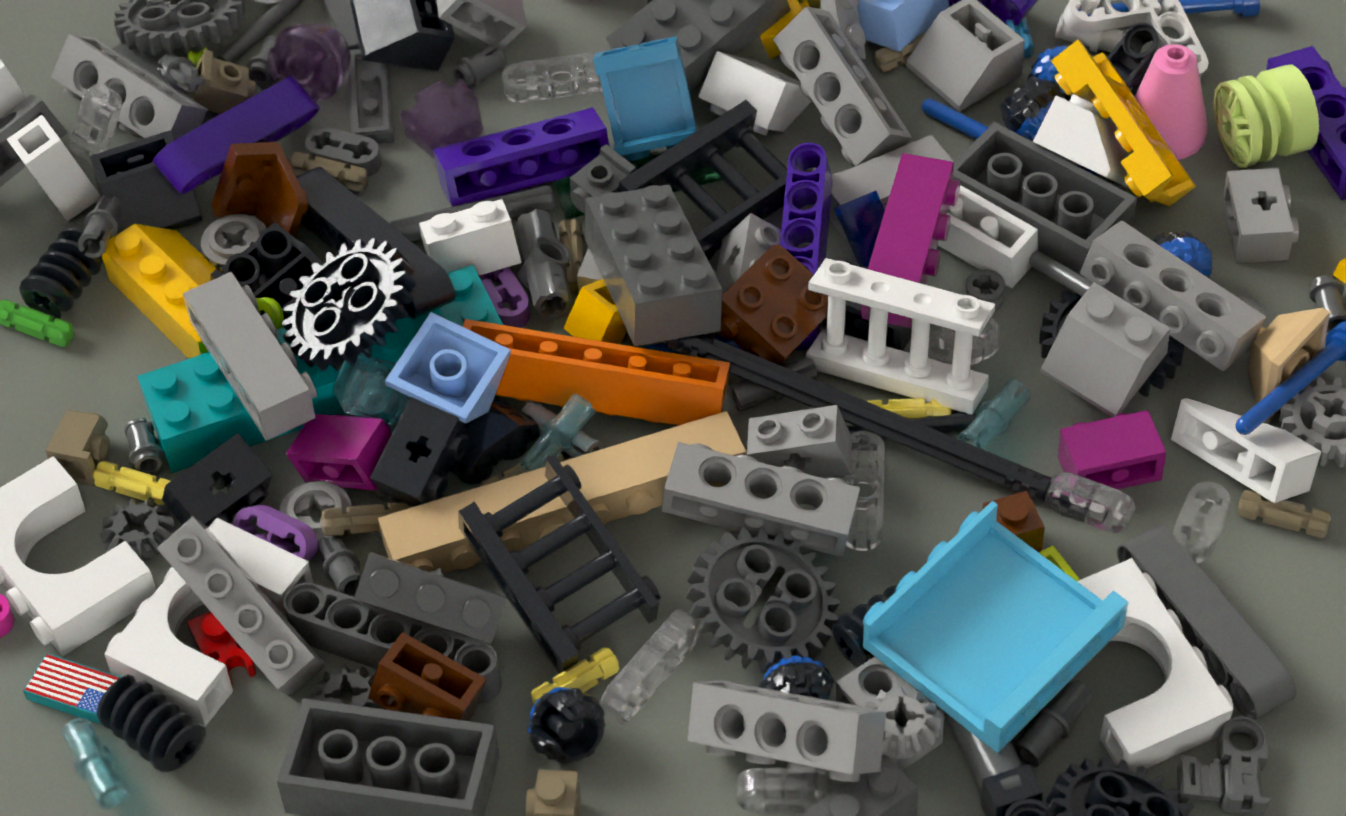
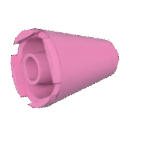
[1135,44,1208,160]

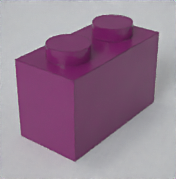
[1057,410,1166,496]
[286,414,392,491]

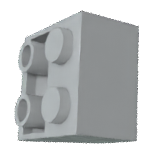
[906,0,1025,112]

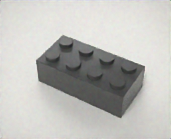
[606,0,791,93]
[953,122,1137,279]
[585,185,722,346]
[277,698,500,816]

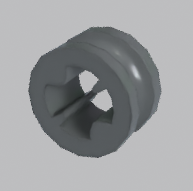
[965,270,1005,311]

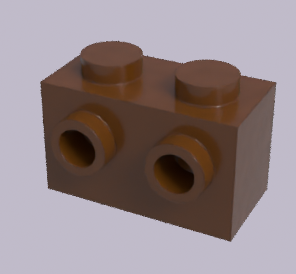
[368,632,486,721]

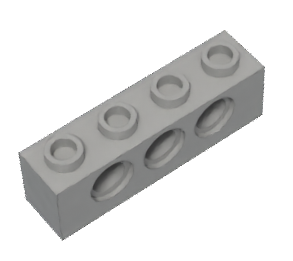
[773,6,912,167]
[51,33,208,140]
[1080,220,1266,372]
[662,442,860,557]
[157,517,326,697]
[688,680,886,782]

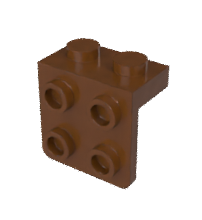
[211,142,308,239]
[718,244,828,366]

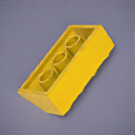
[102,224,217,359]

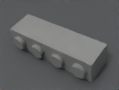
[183,272,317,441]

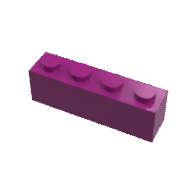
[861,153,960,328]

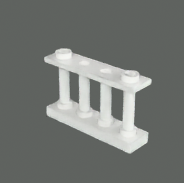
[806,258,995,415]

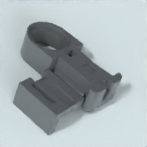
[1177,716,1271,816]

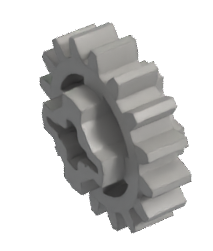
[1279,377,1346,467]

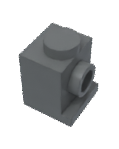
[570,144,636,213]

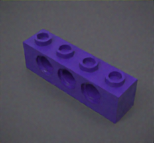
[1266,46,1346,200]
[433,107,610,207]

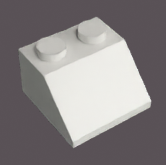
[698,51,811,135]
[1033,94,1130,189]
[419,199,521,275]

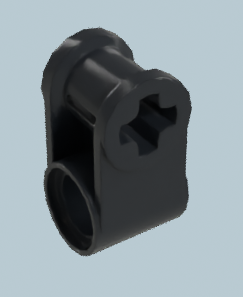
[1107,23,1169,97]

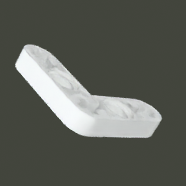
[1063,0,1209,79]

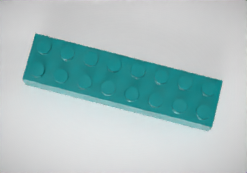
[137,265,503,474]

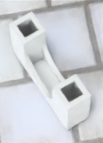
[0,60,101,222]
[0,456,156,657]
[104,518,313,727]
[1077,558,1233,773]

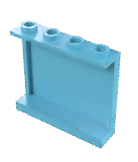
[863,501,1129,753]

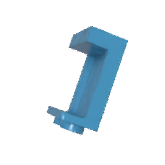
[593,36,698,161]

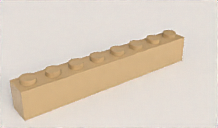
[378,411,746,573]

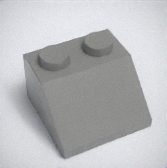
[1041,282,1170,417]

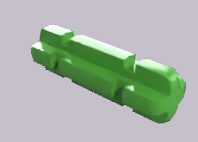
[0,299,75,347]

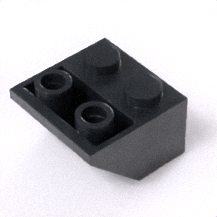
[350,0,455,71]
[89,130,202,234]

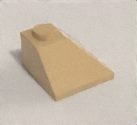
[1248,307,1330,424]

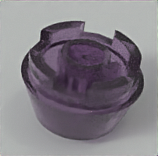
[268,23,351,102]
[400,79,483,159]

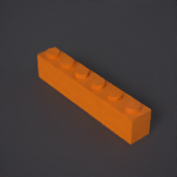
[462,319,730,425]

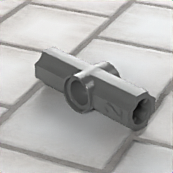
[515,209,573,322]

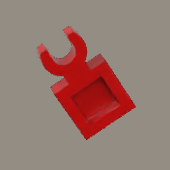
[187,611,256,685]

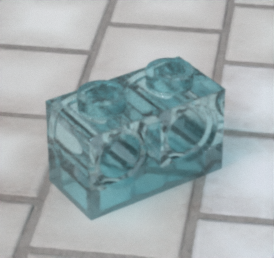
[332,354,411,425]

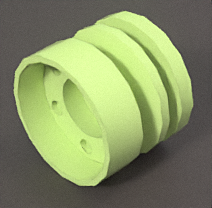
[1213,64,1319,167]

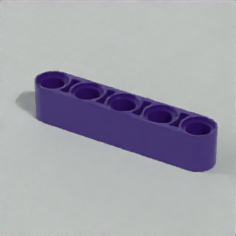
[153,76,320,195]
[780,142,833,350]

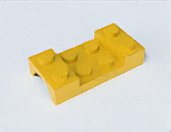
[1051,40,1197,207]

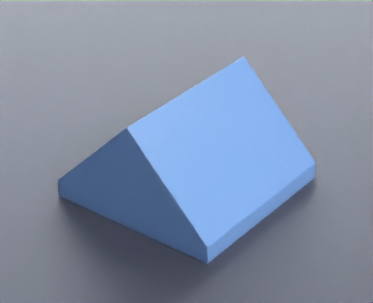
[385,312,511,423]

